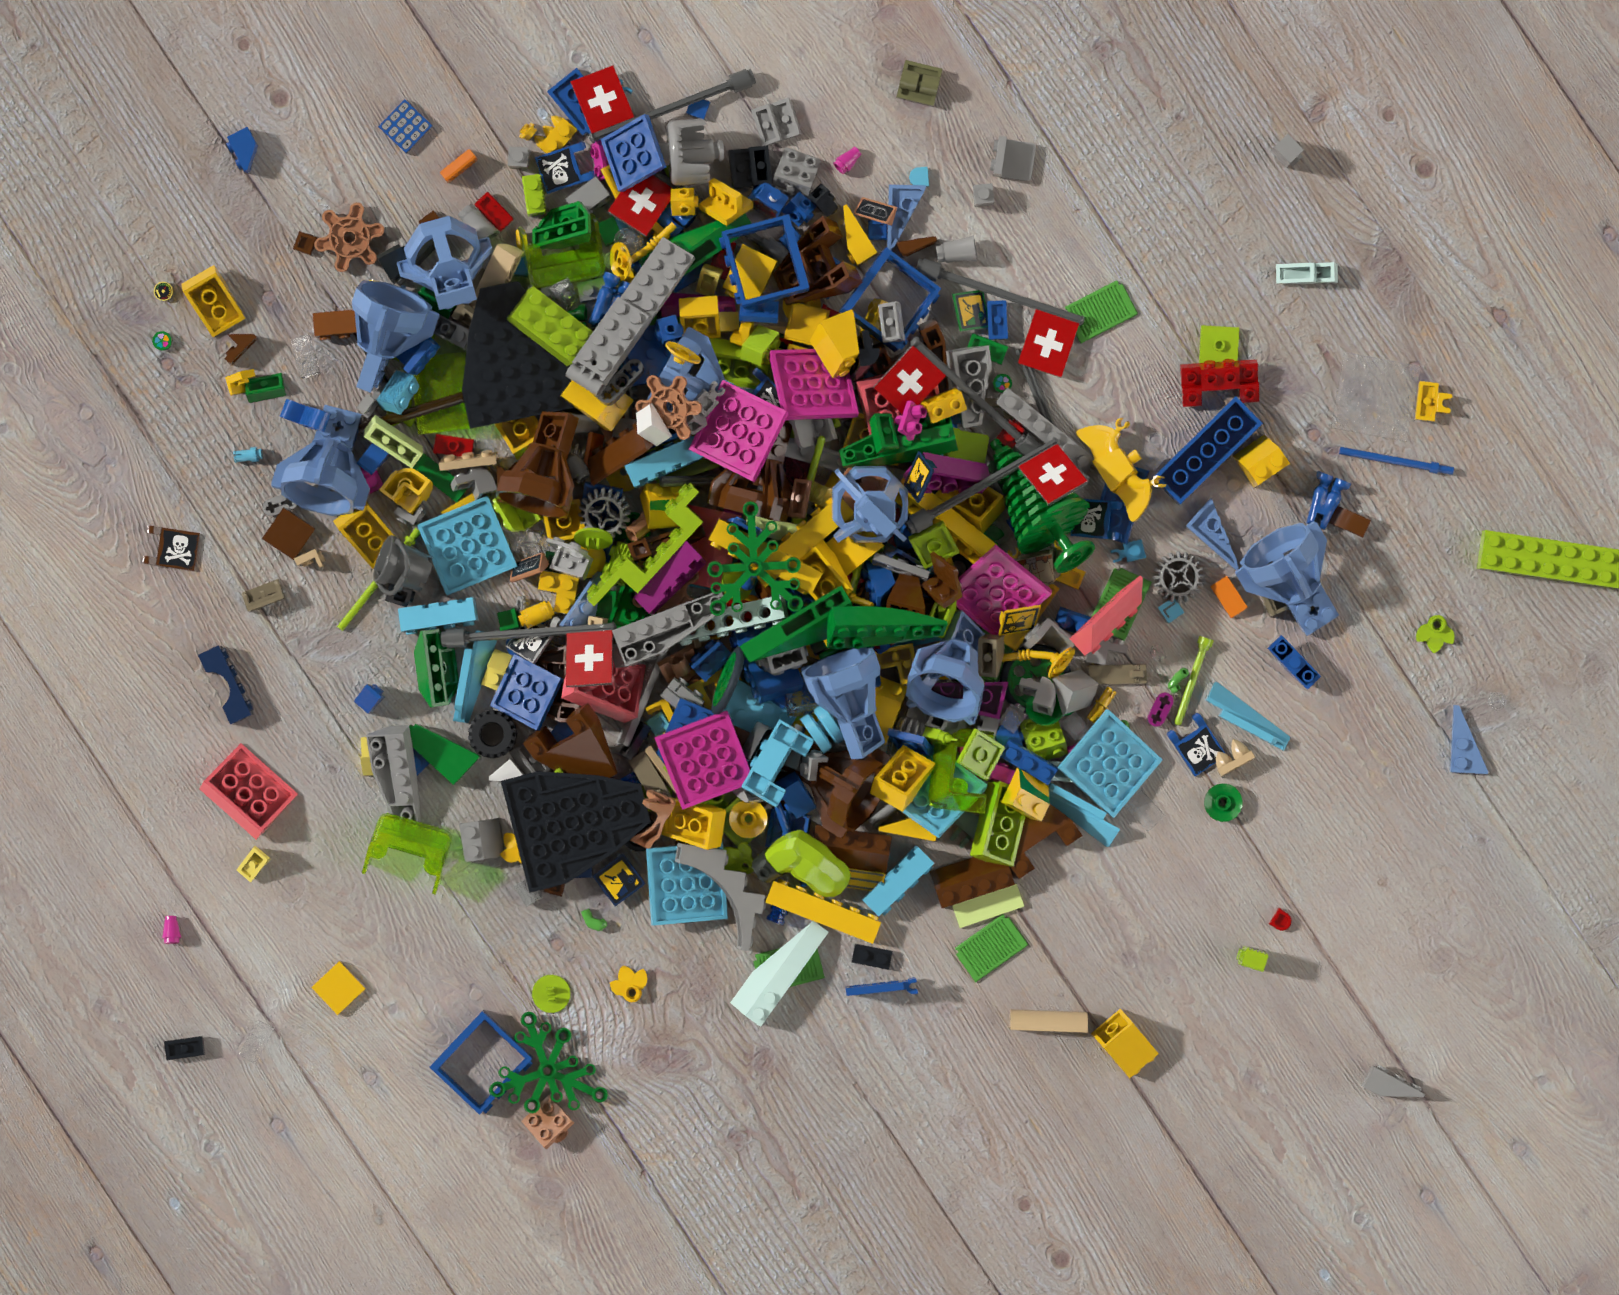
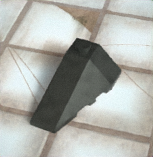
[377,235,448,285]

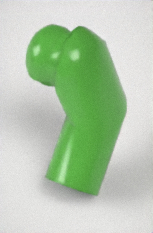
[1168,668,1189,694]
[581,908,607,931]

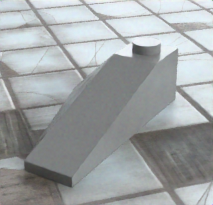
[946,345,992,428]

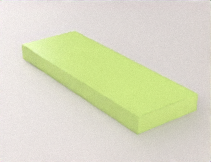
[952,884,1024,928]

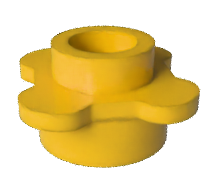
[519,123,537,141]

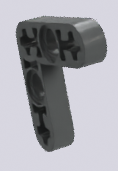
[591,359,645,406]

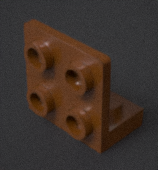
[920,551,962,609]

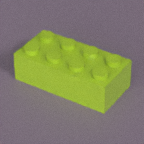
[506,286,593,366]

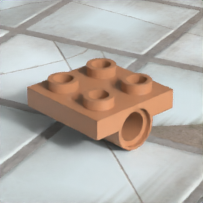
[657,645,702,686]
[521,1095,574,1149]

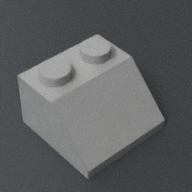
[459,818,504,862]

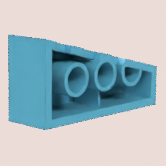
[625,434,705,489]
[398,597,478,635]
[862,845,934,916]

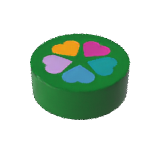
[152,331,172,351]
[993,374,1012,393]

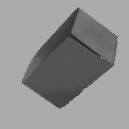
[742,721,774,762]

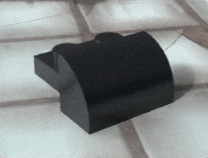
[728,145,773,189]
[850,331,880,383]

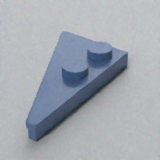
[887,184,926,251]
[1186,498,1239,570]
[560,571,602,627]
[1450,705,1488,774]

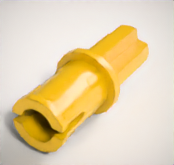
[1087,686,1117,723]

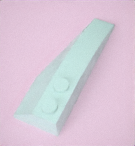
[730,921,829,1027]

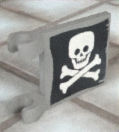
[506,604,562,665]

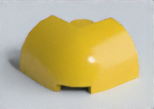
[379,468,433,515]

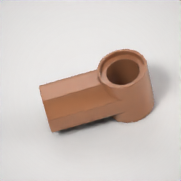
[625,512,658,541]

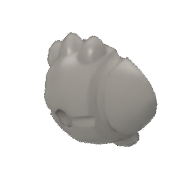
[516,595,531,616]

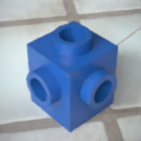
[782,191,817,227]
[654,315,684,346]

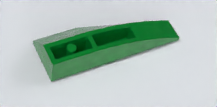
[638,214,752,275]
[839,412,958,468]
[739,585,852,663]
[827,606,948,649]

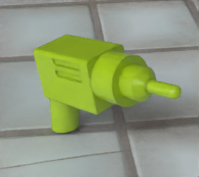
[922,727,958,745]

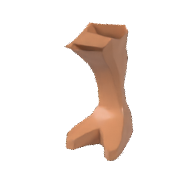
[630,790,676,849]

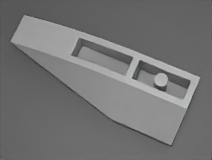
[612,590,728,667]
[366,725,421,841]

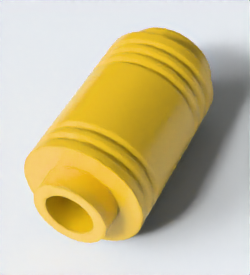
[518,601,555,629]

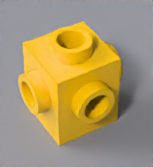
[671,188,699,216]

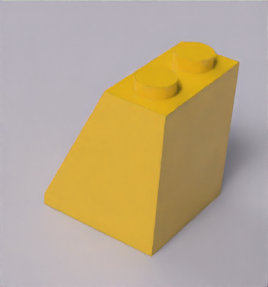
[722,244,777,300]
[810,309,859,378]
[1233,434,1290,487]
[1091,1009,1159,1078]

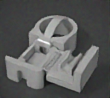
[357,382,387,419]

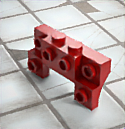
[1180,359,1260,407]

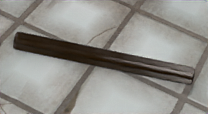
[359,392,464,434]

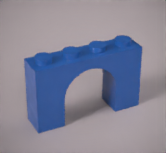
[729,622,804,704]

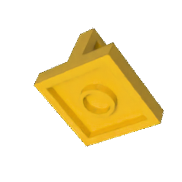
[699,178,753,226]

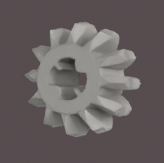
[895,717,927,736]

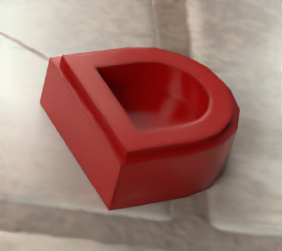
[1268,908,1292,931]

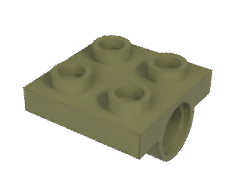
[896,60,943,107]

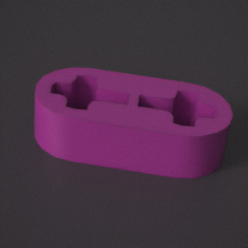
[1147,692,1174,727]

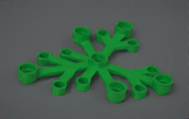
[707,501,803,616]
[489,1012,608,1114]

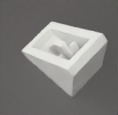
[636,403,672,446]
[489,759,524,781]

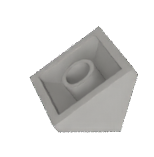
[1052,669,1099,715]

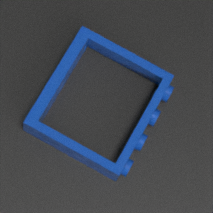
[719,214,809,309]
[839,247,941,352]
[429,1010,533,1115]

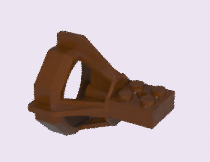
[496,412,579,521]
[707,422,792,522]
[781,743,892,839]

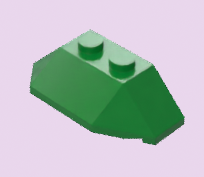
[532,201,591,249]
[414,629,459,707]

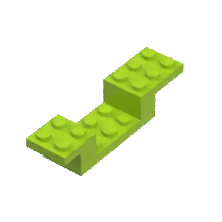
[587,482,703,606]

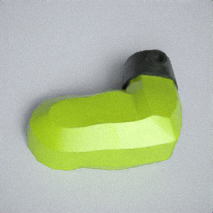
[752,830,851,897]

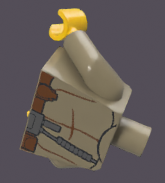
[1007,540,1064,587]

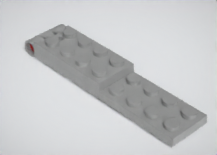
[566,237,695,396]

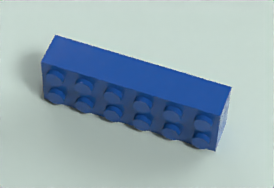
[1152,396,1263,505]

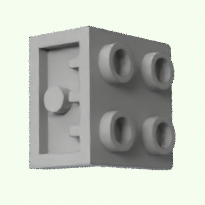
[772,148,821,198]

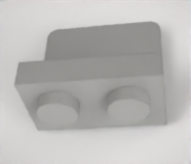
[990,135,1036,181]
[789,418,838,448]
[546,537,593,580]
[1022,618,1075,653]

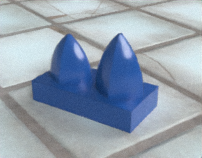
[1055,606,1091,633]

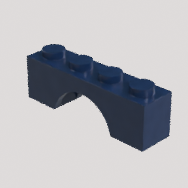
[198,645,254,725]

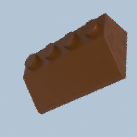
[588,421,654,486]
[814,824,892,874]
[929,857,1015,908]

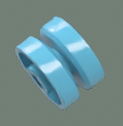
[800,706,844,754]

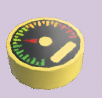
[154,282,173,301]

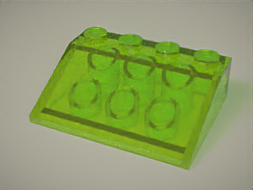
[414,352,476,435]

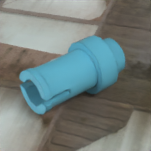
[233,447,263,463]

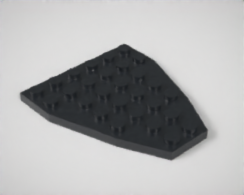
[462,281,575,429]
[501,771,651,893]

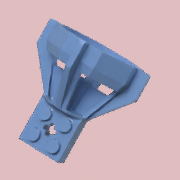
[397,216,493,310]
[352,280,439,393]
[647,327,738,412]
[271,405,370,516]
[832,466,908,543]
[1235,521,1339,636]
[906,610,985,725]
[801,647,885,759]

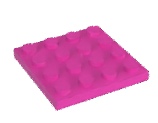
[769,349,859,420]
[689,380,789,482]
[956,544,1052,636]
[655,710,750,810]

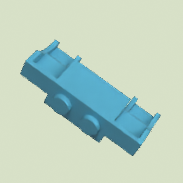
[741,719,815,808]

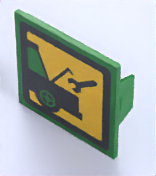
[952,290,988,332]

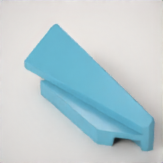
[453,630,497,723]
[1205,682,1290,751]
[1048,782,1120,847]

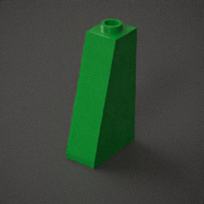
[409,724,481,785]

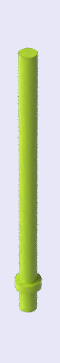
[337,528,420,631]

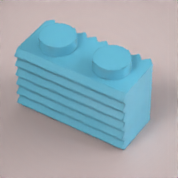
[377,370,419,414]

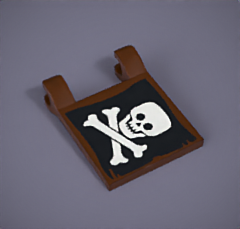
[142,525,200,571]

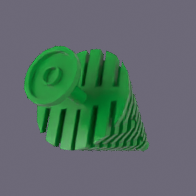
[990,439,1095,573]

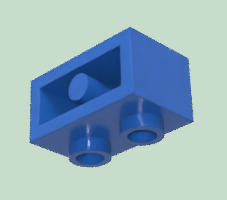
[775,771,817,819]

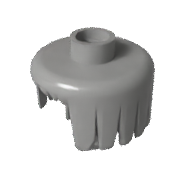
[659,119,724,186]

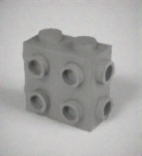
[756,646,808,675]

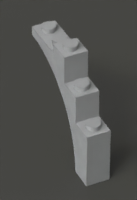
[675,843,766,951]

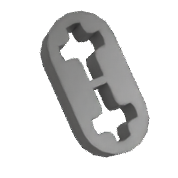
[263,495,298,516]

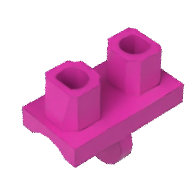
[895,401,927,441]

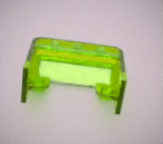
[518,213,605,288]
[928,729,994,814]
[362,813,452,895]

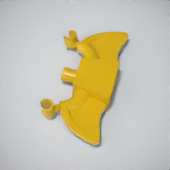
[1076,418,1166,522]

